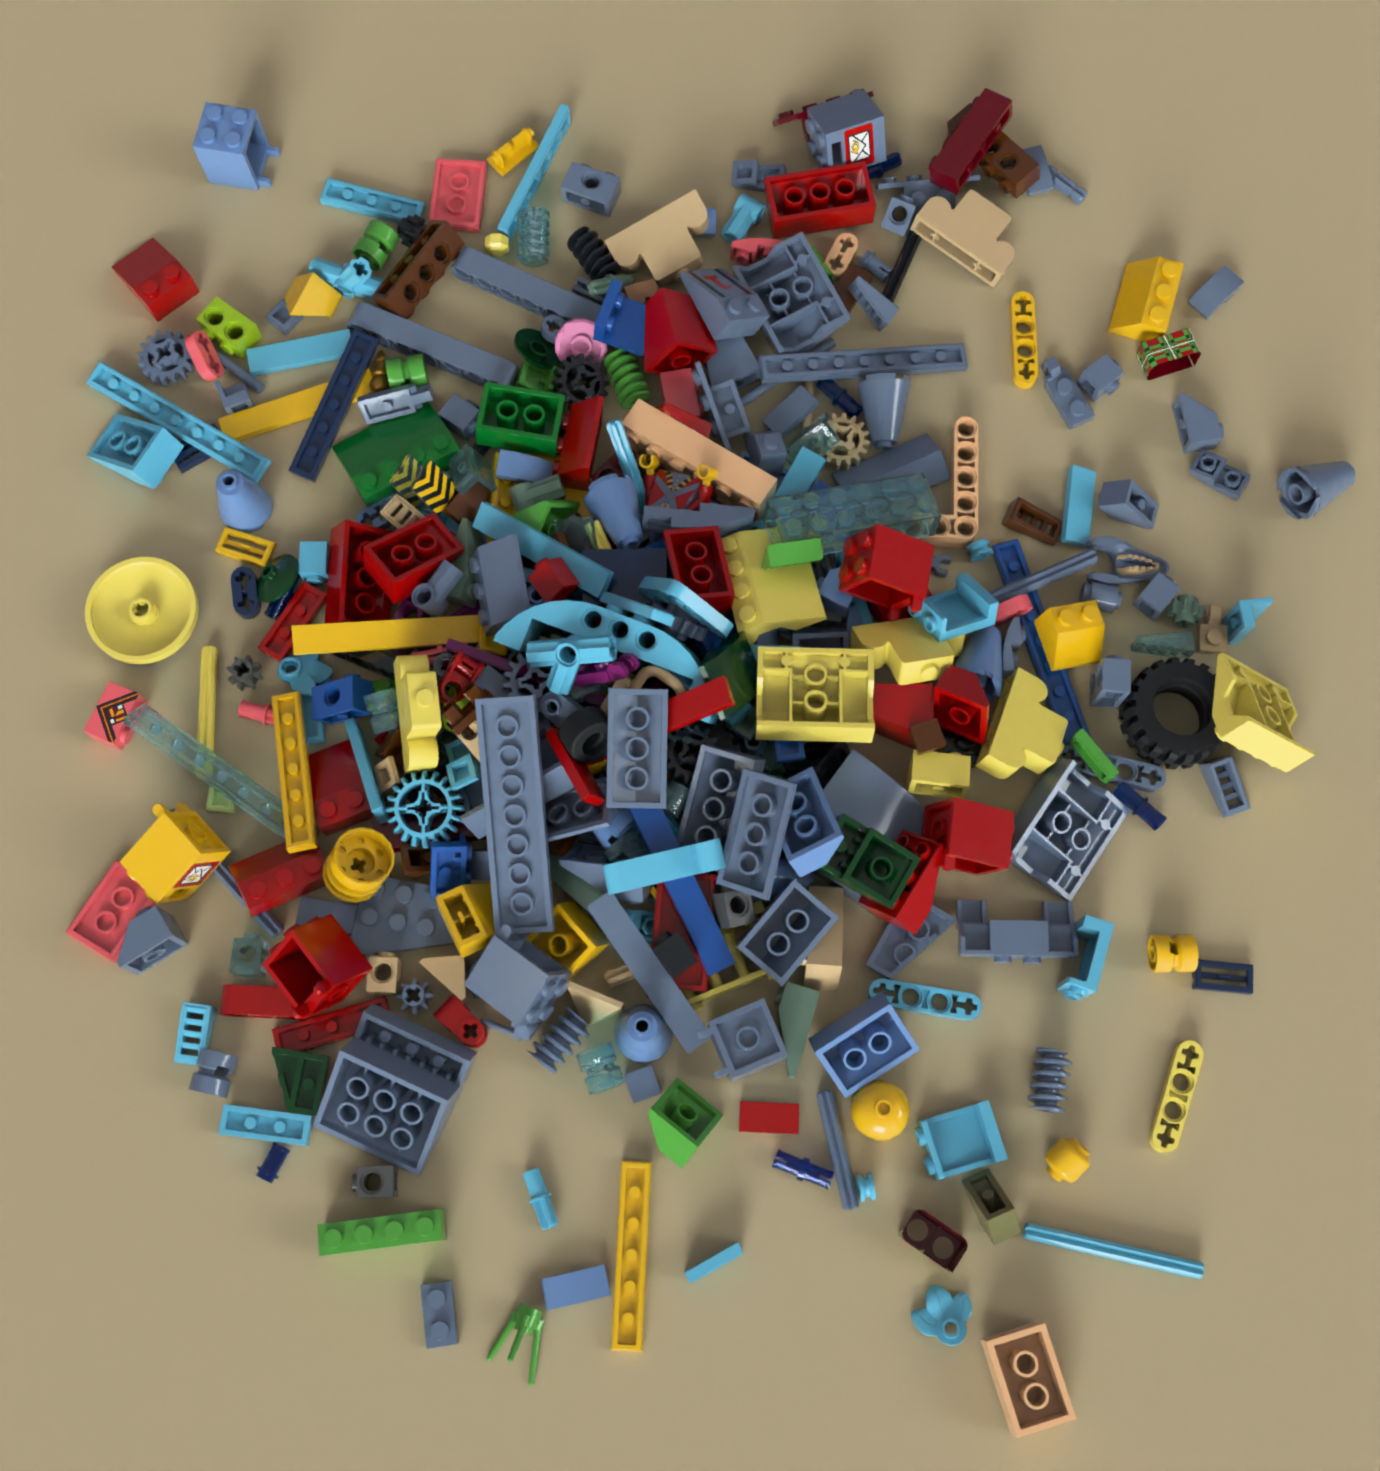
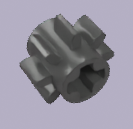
[227,655,263,691]

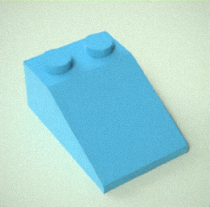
[86,413,184,489]

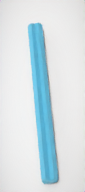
[1023,1223,1204,1279]

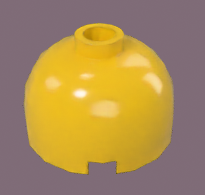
[850,1080,910,1141]

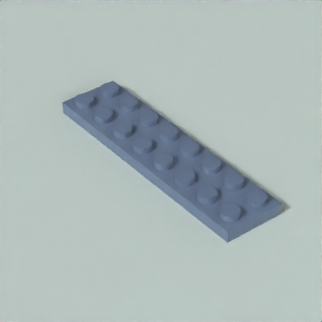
[475,694,555,935]

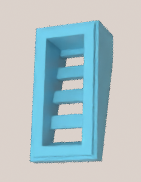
[174,1002,217,1066]

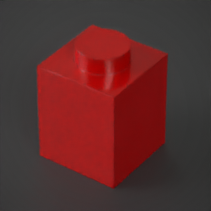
[528,557,580,603]

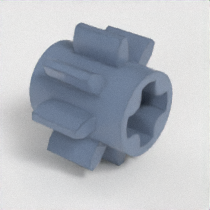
[396,978,434,1016]

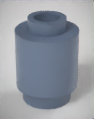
[1079,581,1122,613]

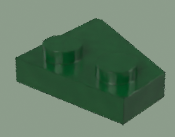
[272,1047,330,1116]

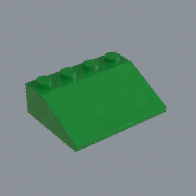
[332,402,463,507]

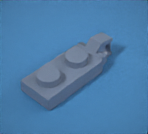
[1041,357,1095,429]
[357,384,434,425]

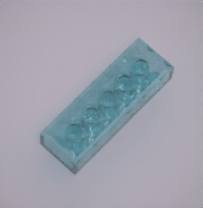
[763,472,942,555]

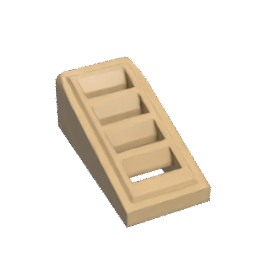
[380,493,425,530]

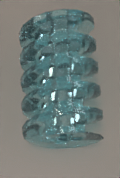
[517,206,550,267]

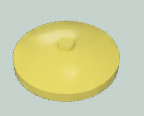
[85,557,199,664]

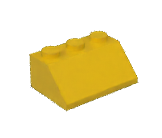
[1108,256,1184,342]

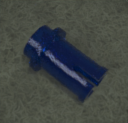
[256,1142,291,1183]

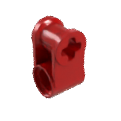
[437,648,485,705]
[433,994,488,1048]

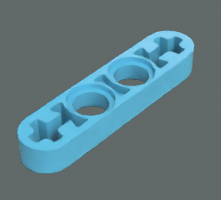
[867,979,982,1021]

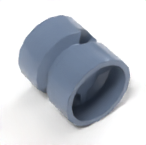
[189,1048,239,1098]

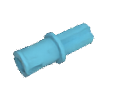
[522,1167,558,1230]

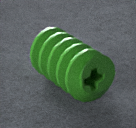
[603,349,652,409]

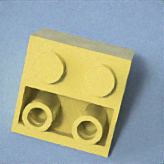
[905,749,971,799]

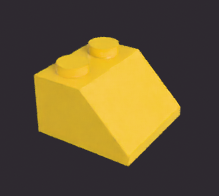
[1034,600,1105,672]

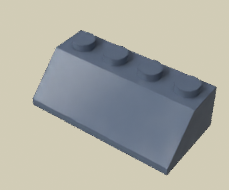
[677,744,766,872]

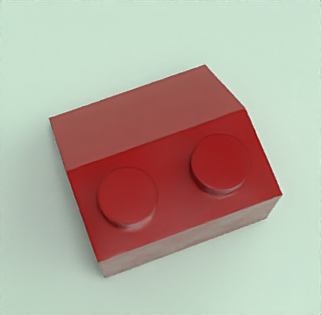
[934,664,990,745]

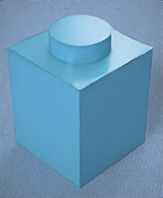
[298,541,330,585]

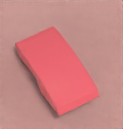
[730,238,782,265]

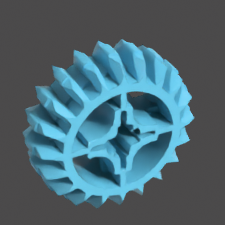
[386,770,465,848]

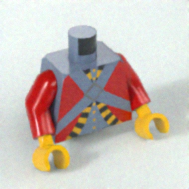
[639,454,718,535]

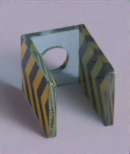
[390,455,457,516]

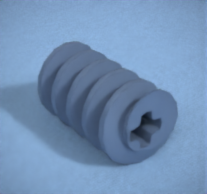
[527,1006,590,1073]
[1027,1047,1073,1113]

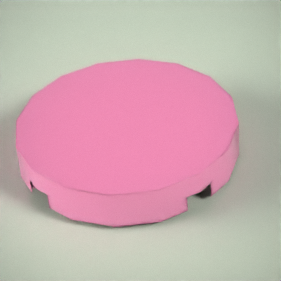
[555,318,607,370]

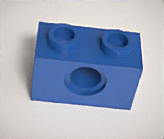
[311,674,373,725]

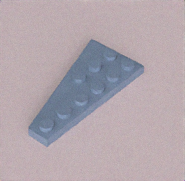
[350,877,454,956]

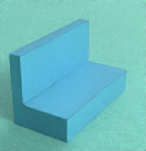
[1222,597,1273,645]

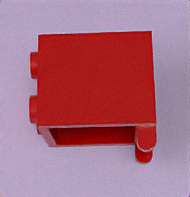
[838,524,934,621]
[921,797,1015,876]
[262,914,373,1020]

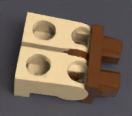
[441,682,494,763]

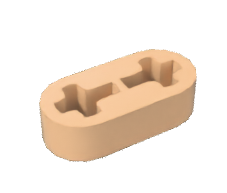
[825,233,858,281]

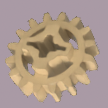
[812,413,870,471]

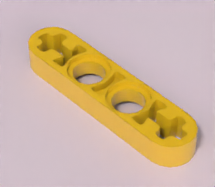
[1009,291,1038,389]

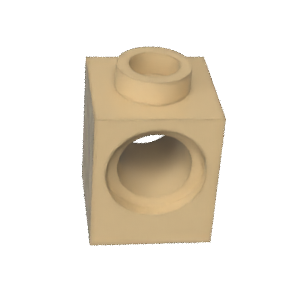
[366,952,403,996]

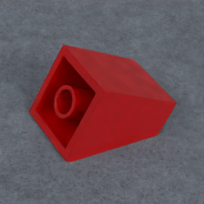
[644,287,718,375]
[873,683,934,750]

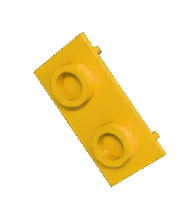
[486,127,539,177]

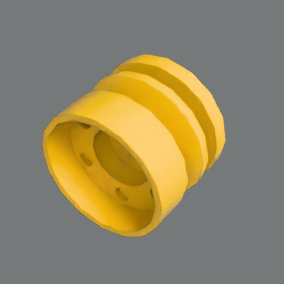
[322,827,395,903]

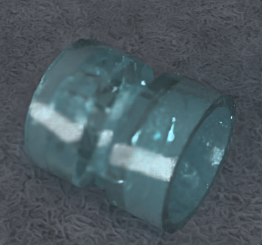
[363,687,400,734]
[576,1043,625,1096]

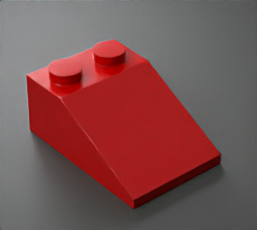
[111,238,199,322]
[363,512,465,604]
[308,739,374,836]

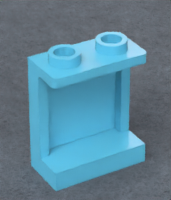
[908,572,999,642]
[1056,915,1114,1001]
[914,1100,1008,1180]

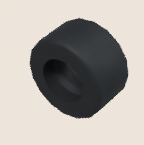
[559,706,608,764]

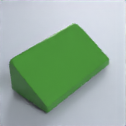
[761,538,824,569]

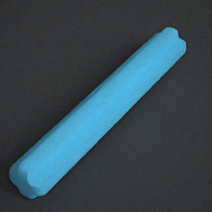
[606,419,646,516]

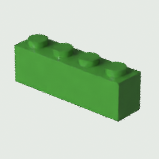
[317,1209,447,1256]

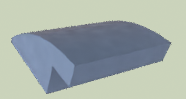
[813,749,925,918]
[313,1003,477,1176]

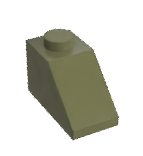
[962,1168,1021,1245]

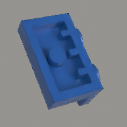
[429,834,472,898]

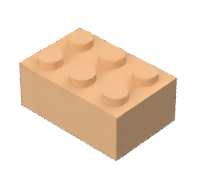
[980,1321,1077,1438]

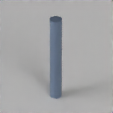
[214,347,265,393]

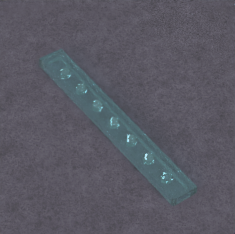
[124,703,320,840]

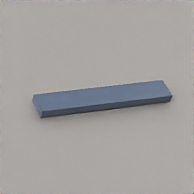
[587,892,712,1054]

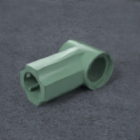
[508,474,567,512]

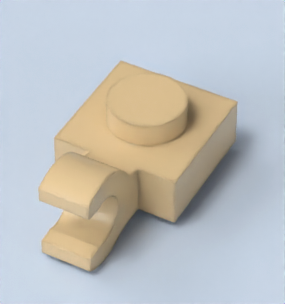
[1197,604,1228,655]

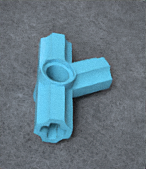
[308,257,384,302]
[526,634,618,695]

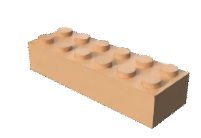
[622,399,777,522]

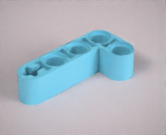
[602,838,726,895]

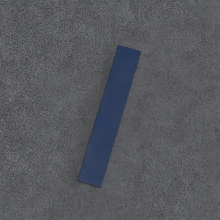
[289,329,380,483]

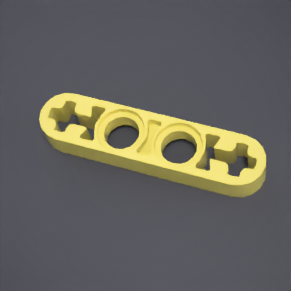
[1149,1040,1204,1153]

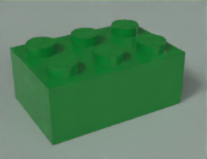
[475,382,565,458]

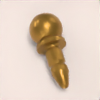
[369,350,390,393]

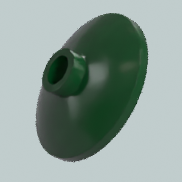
[514,328,560,370]
[257,554,299,603]

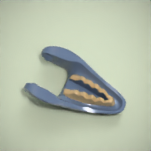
[1086,536,1169,585]

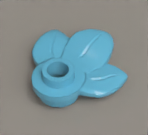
[277,654,334,696]
[911,1285,972,1346]

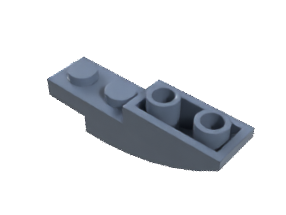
[642,502,755,538]

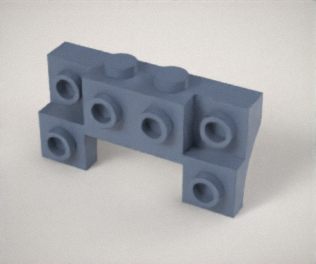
[956,899,1079,964]

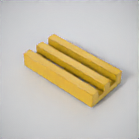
[215,526,277,568]

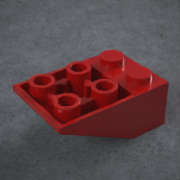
[858,830,944,935]

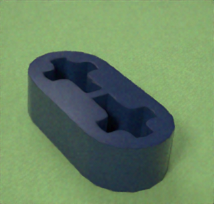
[231,567,261,619]

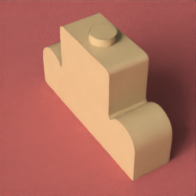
[604,189,710,287]
[910,189,1015,288]

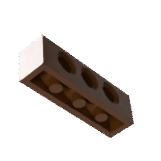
[947,103,1040,199]
[371,220,465,319]

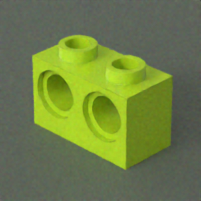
[196,296,262,359]

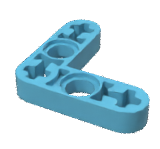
[638,576,734,639]

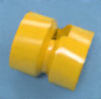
[1147,934,1198,973]

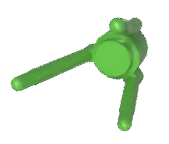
[487,1303,545,1386]

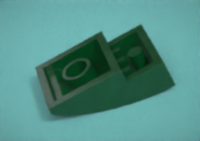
[698,631,757,720]
[817,813,921,909]

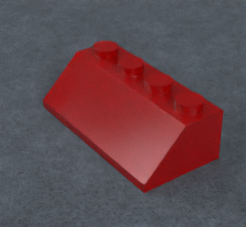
[764,161,876,239]
[324,519,393,624]

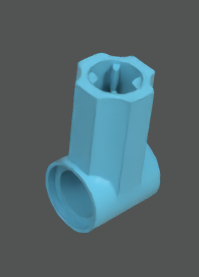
[721,193,766,245]

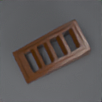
[1001,497,1062,546]

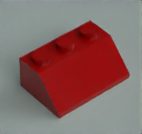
[552,396,604,491]
[663,526,735,615]
[228,842,326,918]

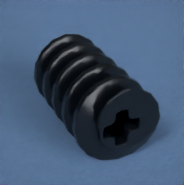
[567,226,620,280]

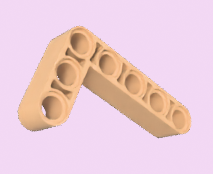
[897,416,978,548]

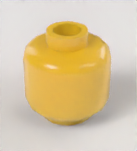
[1045,1137,1090,1183]

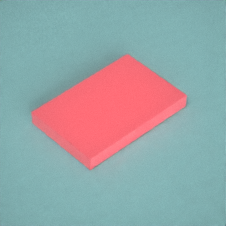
[428,158,488,233]
[66,859,156,963]

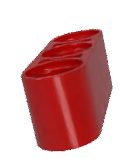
[220,984,304,1020]

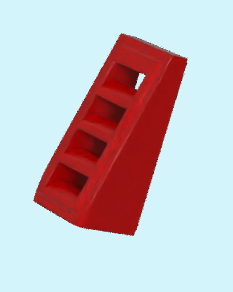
[655,402,712,438]

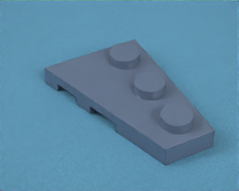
[865,905,957,980]

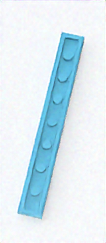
[86,361,272,484]

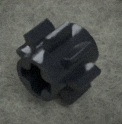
[397,214,427,248]

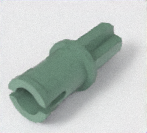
[587,272,634,296]

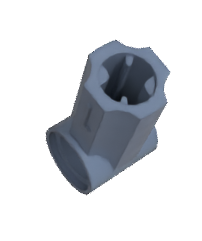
[411,559,464,616]

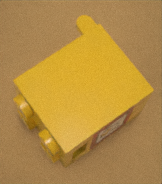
[120,803,231,904]

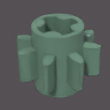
[1167,594,1204,628]

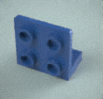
[593,279,646,356]

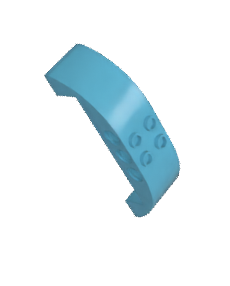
[493,600,718,725]

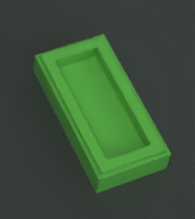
[1069,728,1119,785]

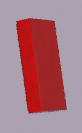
[739,1101,799,1135]

